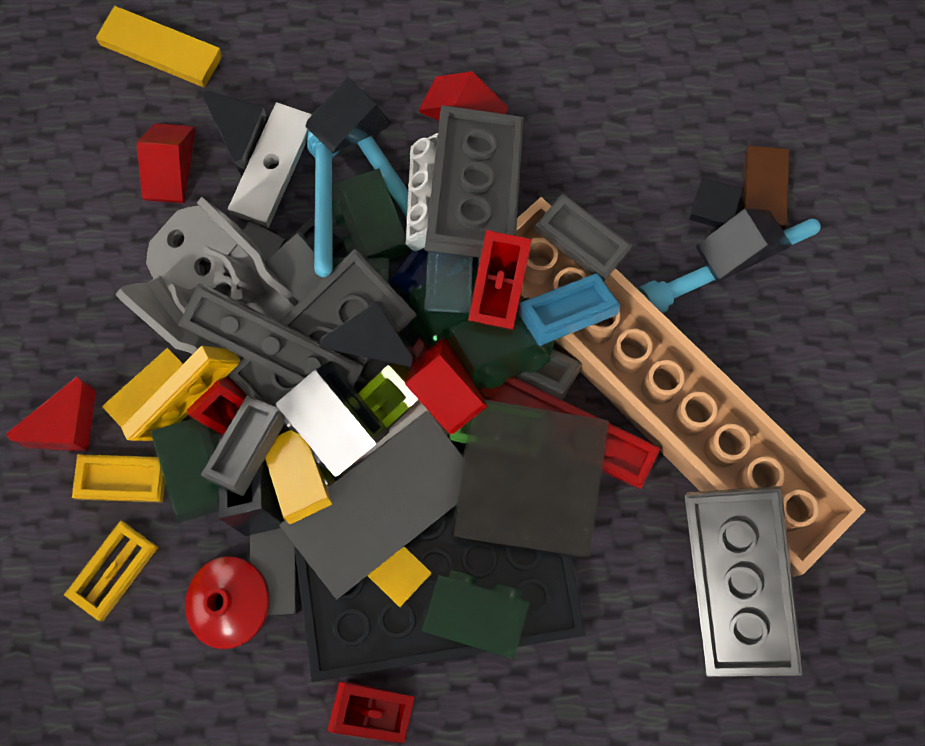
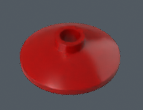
[185,557,270,649]

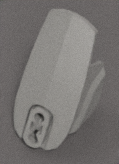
[116,197,299,359]

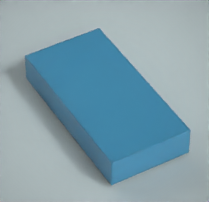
[518,273,620,346]

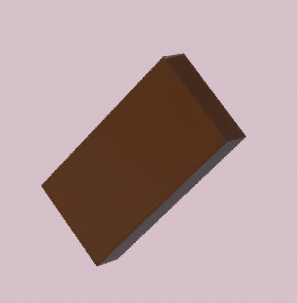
[742,145,789,230]

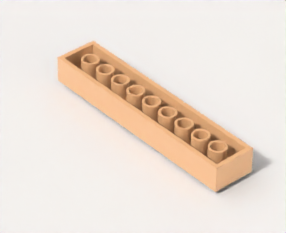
[478,197,865,577]

